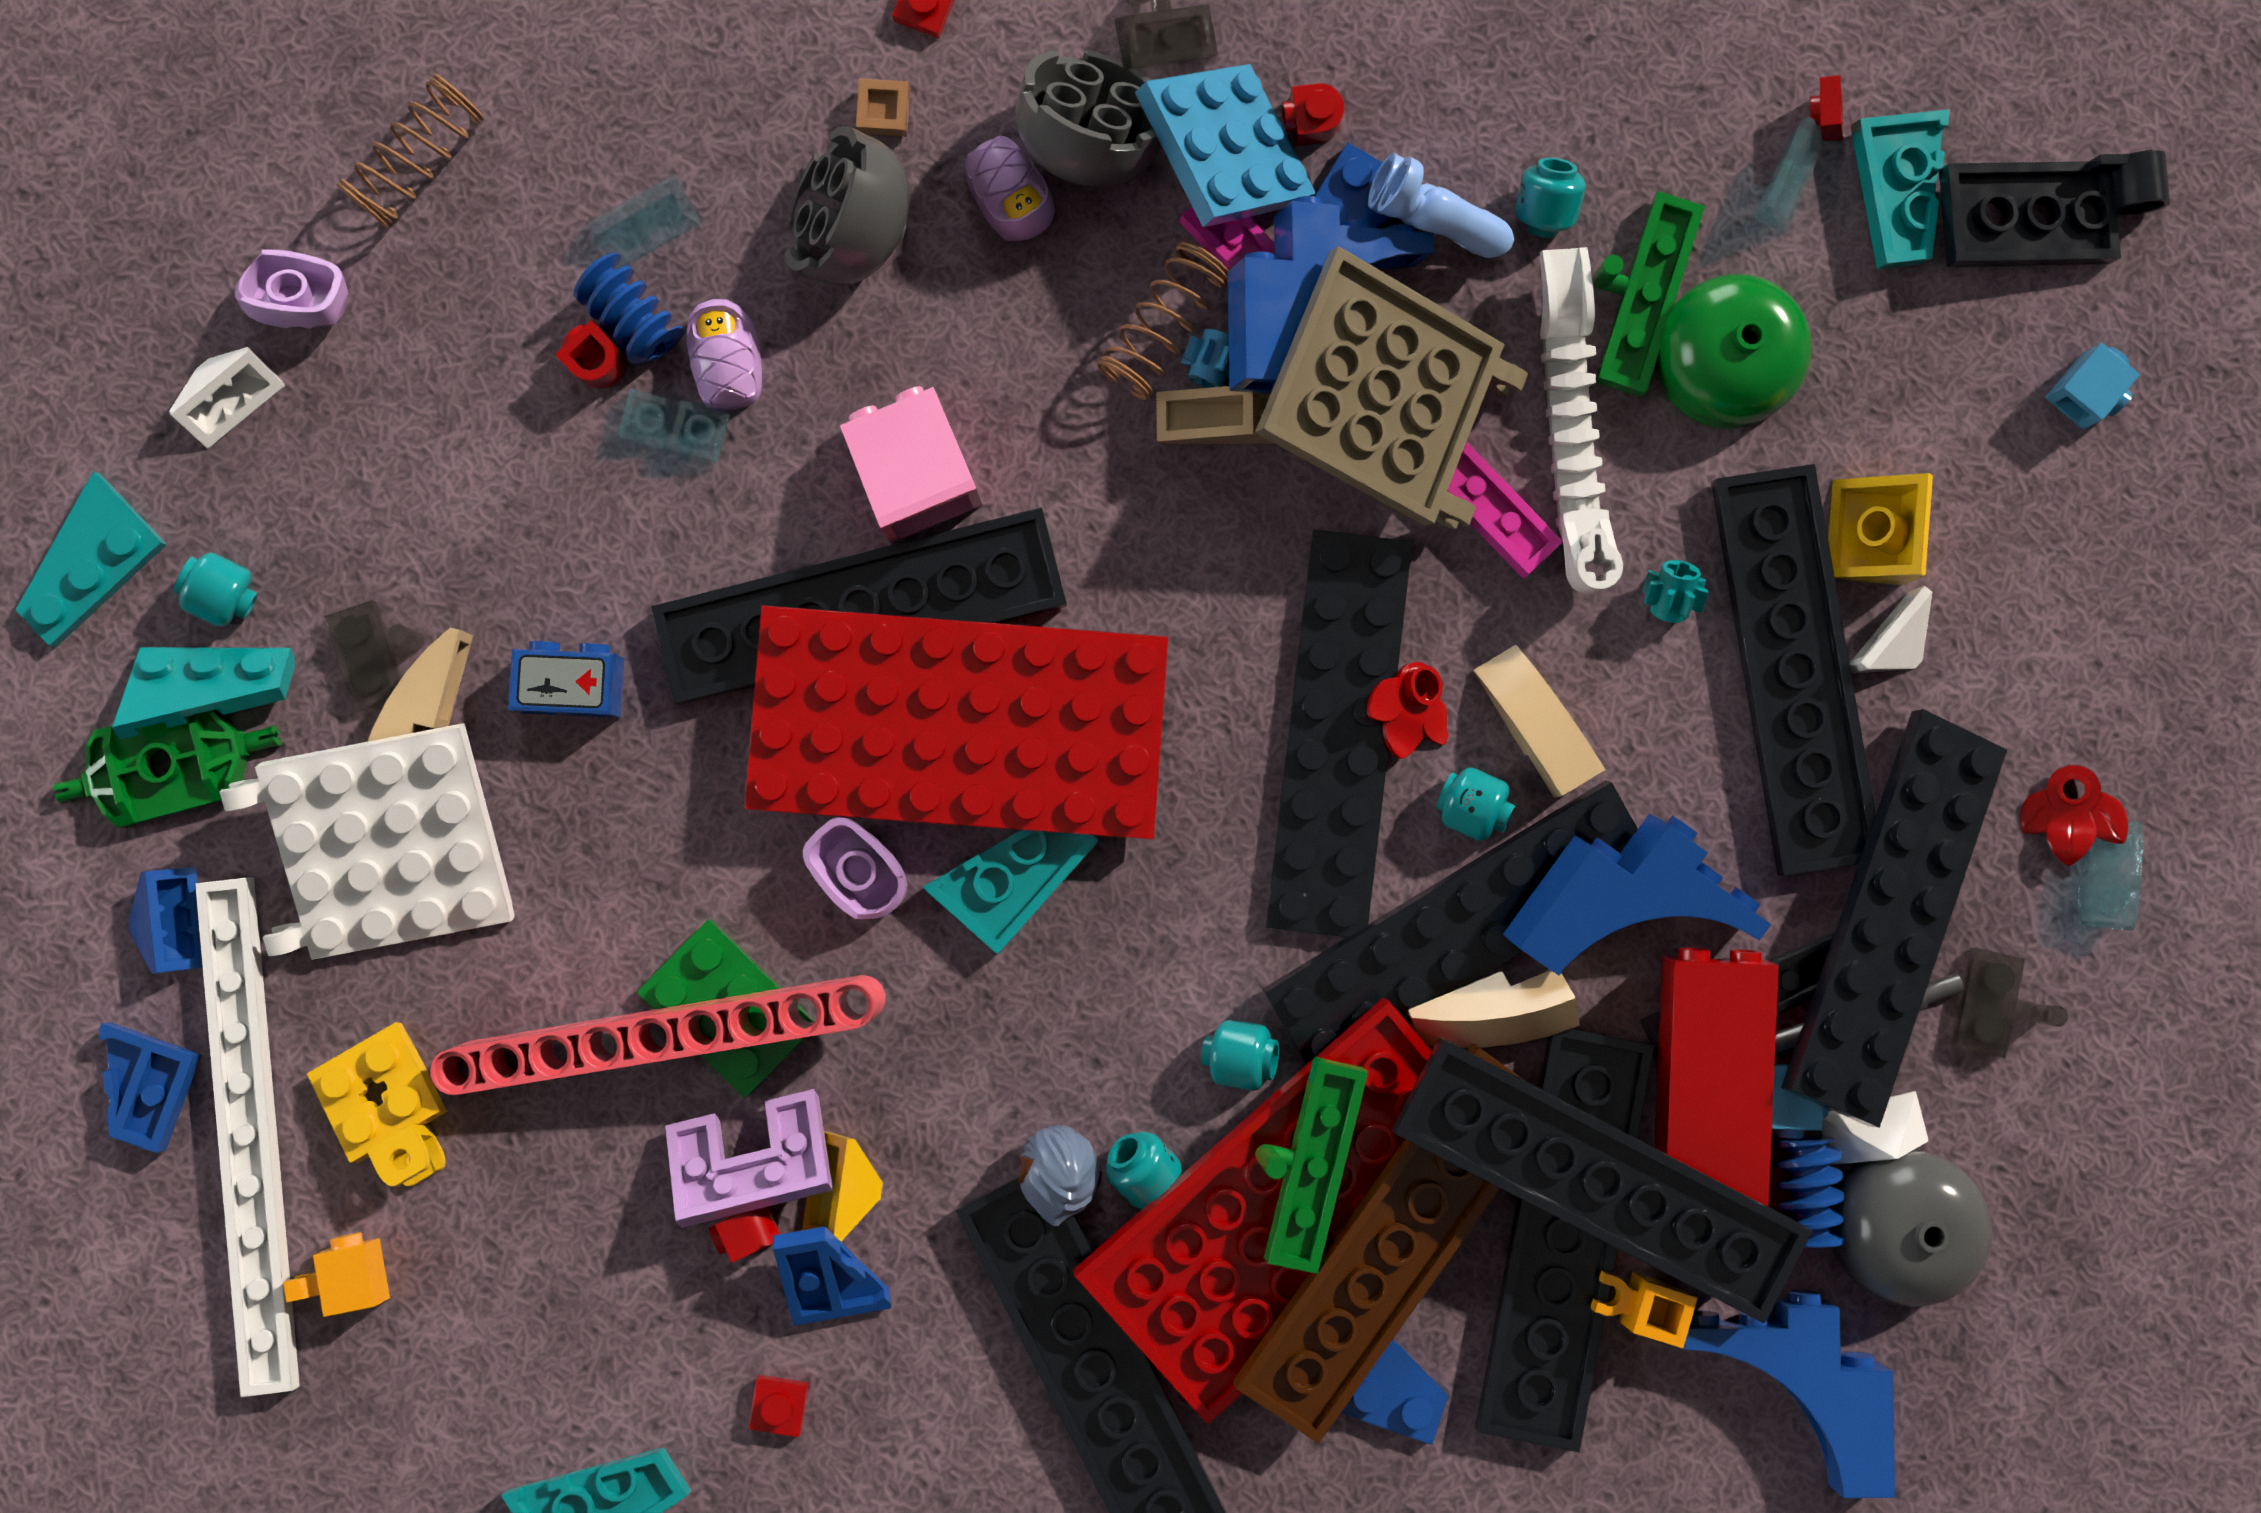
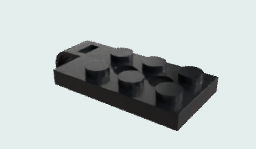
[1939,150,2170,267]

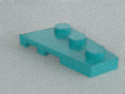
[1850,109,1950,270]
[16,471,167,648]
[112,647,295,740]
[922,830,1099,955]
[501,1447,691,1513]

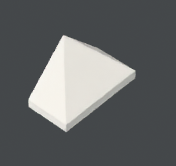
[169,347,285,448]
[1850,586,1933,674]
[1821,1091,1928,1165]

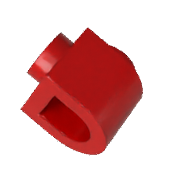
[1282,83,1344,147]
[555,320,625,389]
[709,1206,781,1263]

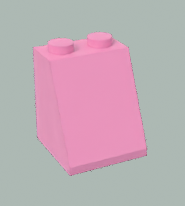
[840,386,983,544]

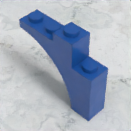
[1228,196,1434,394]
[1503,813,1772,976]
[1683,1290,1895,1498]

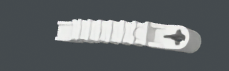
[1540,247,1623,594]

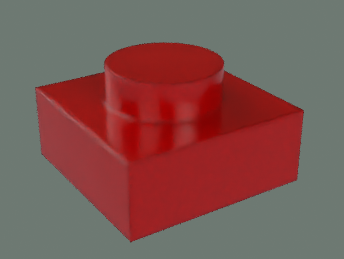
[892,0,955,39]
[1810,75,1843,141]
[748,1375,809,1437]

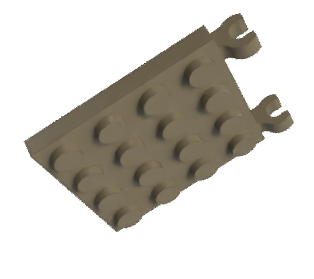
[1255,246,1528,530]

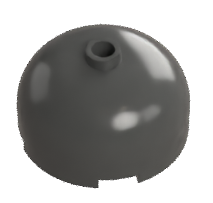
[1015,50,1161,188]
[784,126,910,285]
[1830,1149,1992,1306]

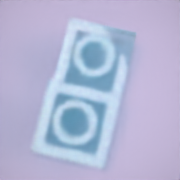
[617,388,730,463]
[2079,821,2143,931]

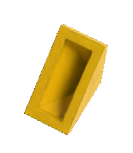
[802,1131,883,1242]

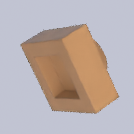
[856,78,910,137]

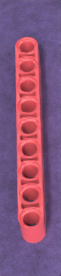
[430,975,886,1095]

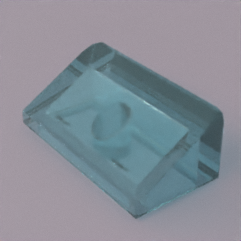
[1754,116,1824,233]
[588,173,702,270]

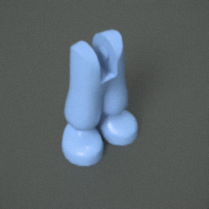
[1368,153,1514,258]

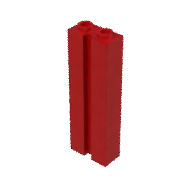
[1654,947,1779,1272]

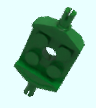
[53,709,282,828]

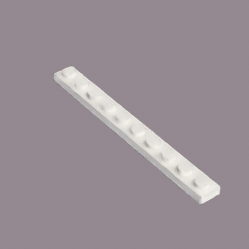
[195,878,300,1397]

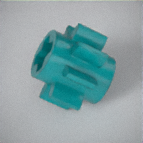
[1642,560,1709,623]

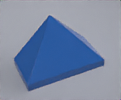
[129,867,203,974]

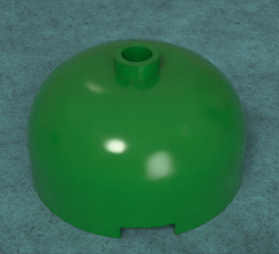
[1656,274,1812,429]

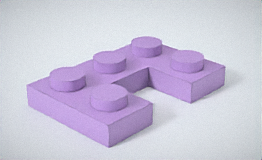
[665,1089,833,1228]

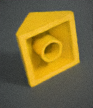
[1828,473,1933,585]

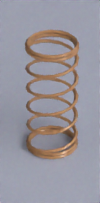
[337,74,485,228]
[1097,241,1228,400]

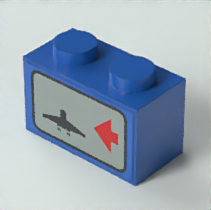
[508,641,624,718]

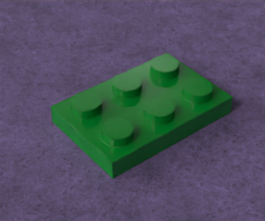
[637,919,815,1099]

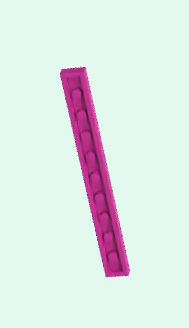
[1179,206,1563,579]

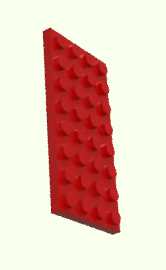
[744,606,1168,840]
[1073,997,1432,1424]

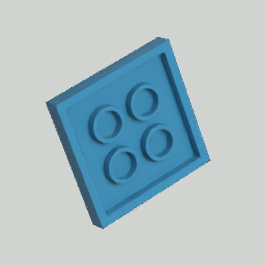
[1135,64,1316,227]

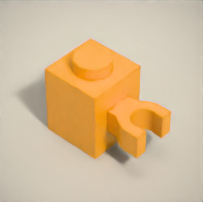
[283,1232,390,1317]
[1591,1270,1698,1348]

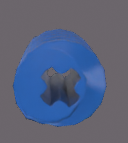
[574,253,685,365]
[1773,1137,1846,1248]

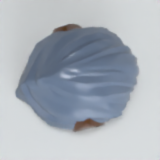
[1018,1125,1102,1226]

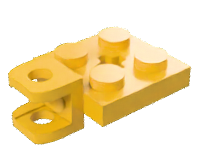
[307,1022,447,1186]

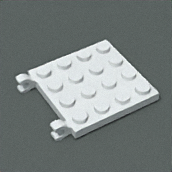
[219,723,514,960]

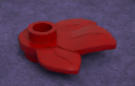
[1367,662,1449,759]
[2020,765,2128,866]

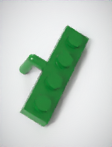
[1592,191,1705,397]
[1255,1057,1368,1274]

